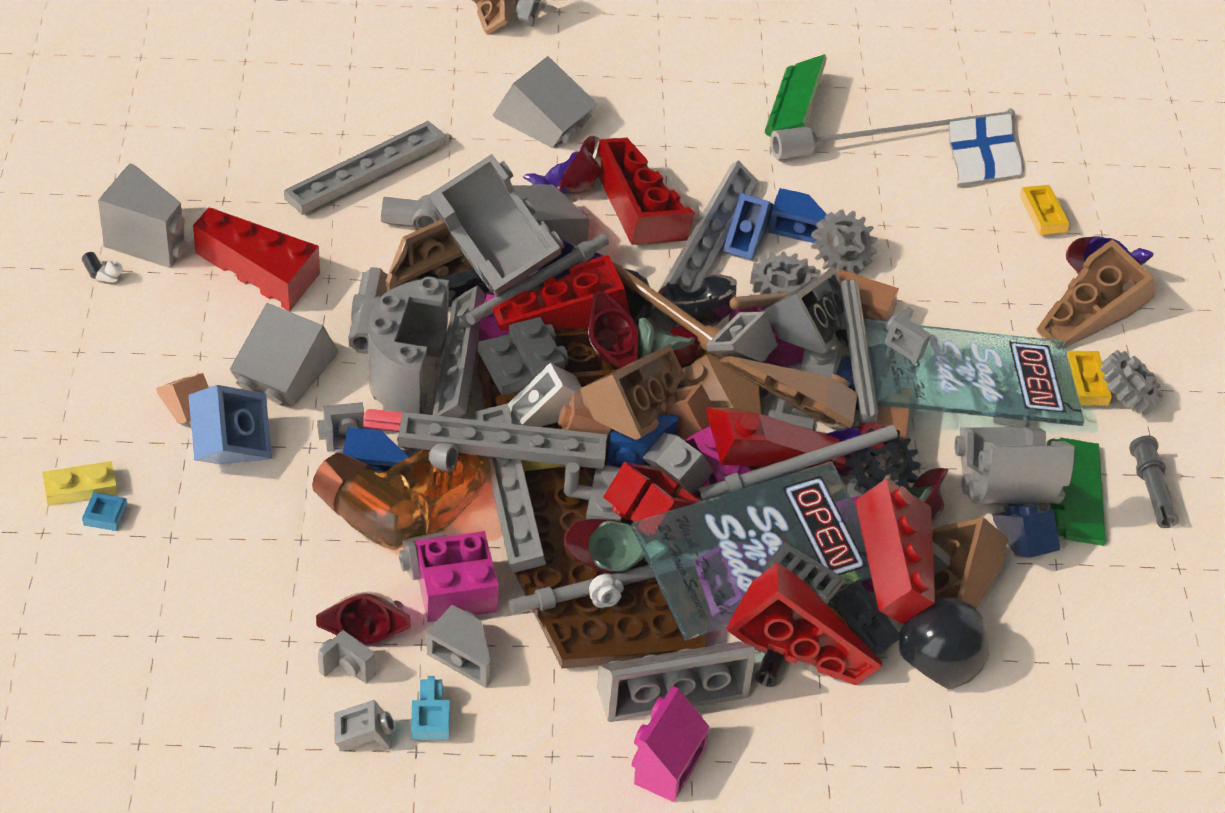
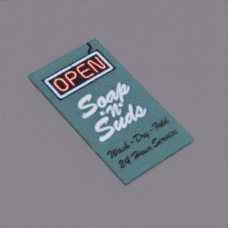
[864,319,1085,426]
[631,461,872,641]

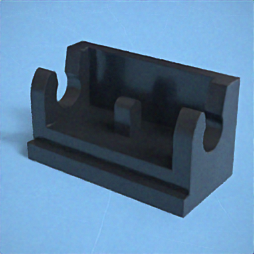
[828,580,902,657]

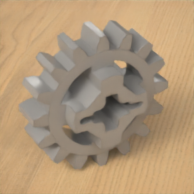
[811,209,878,274]
[750,251,818,294]
[1100,350,1163,415]

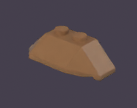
[386,220,473,292]

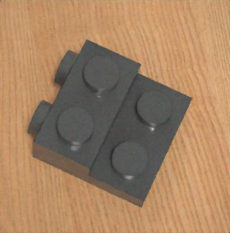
[478,317,568,395]

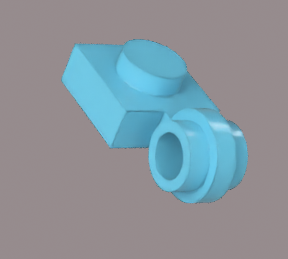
[411,675,450,740]

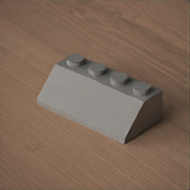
[597,641,756,722]

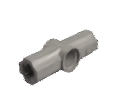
[381,195,442,231]
[348,267,388,354]

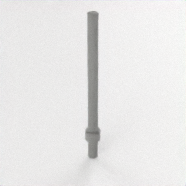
[466,234,609,325]
[699,425,898,502]
[509,549,710,614]

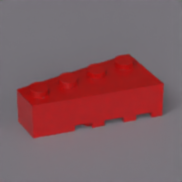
[595,137,695,245]
[193,207,320,311]
[855,479,935,624]

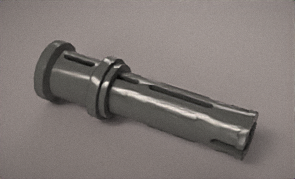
[1129,435,1179,528]

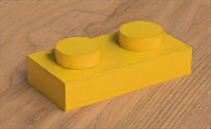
[1020,185,1070,235]
[1065,351,1112,406]

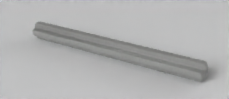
[840,279,878,424]

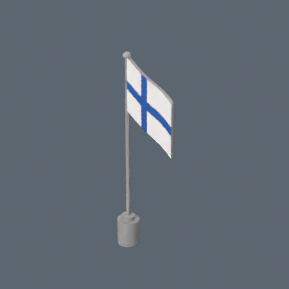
[770,108,1022,187]

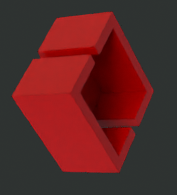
[603,462,708,541]

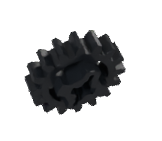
[844,426,921,493]

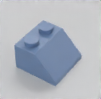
[189,385,272,464]

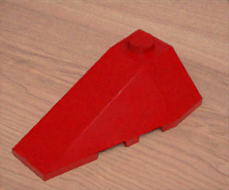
[492,255,630,331]
[706,407,846,469]
[727,562,883,685]

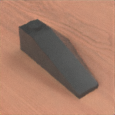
[763,268,844,354]

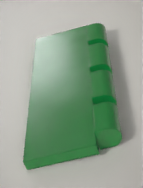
[764,54,827,136]
[1047,437,1106,546]

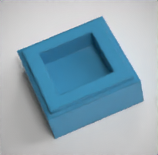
[82,492,128,532]

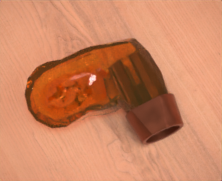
[312,449,491,550]

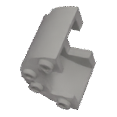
[428,154,565,296]
[368,277,449,414]
[954,427,1074,505]

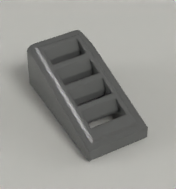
[763,542,846,604]

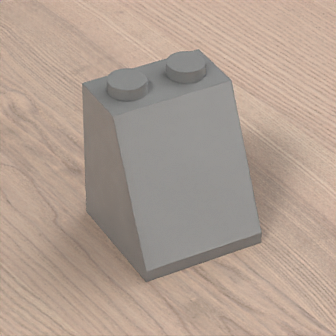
[492,56,598,148]
[98,163,187,268]
[512,185,590,246]
[229,302,338,405]

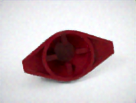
[588,290,638,369]
[316,591,411,644]

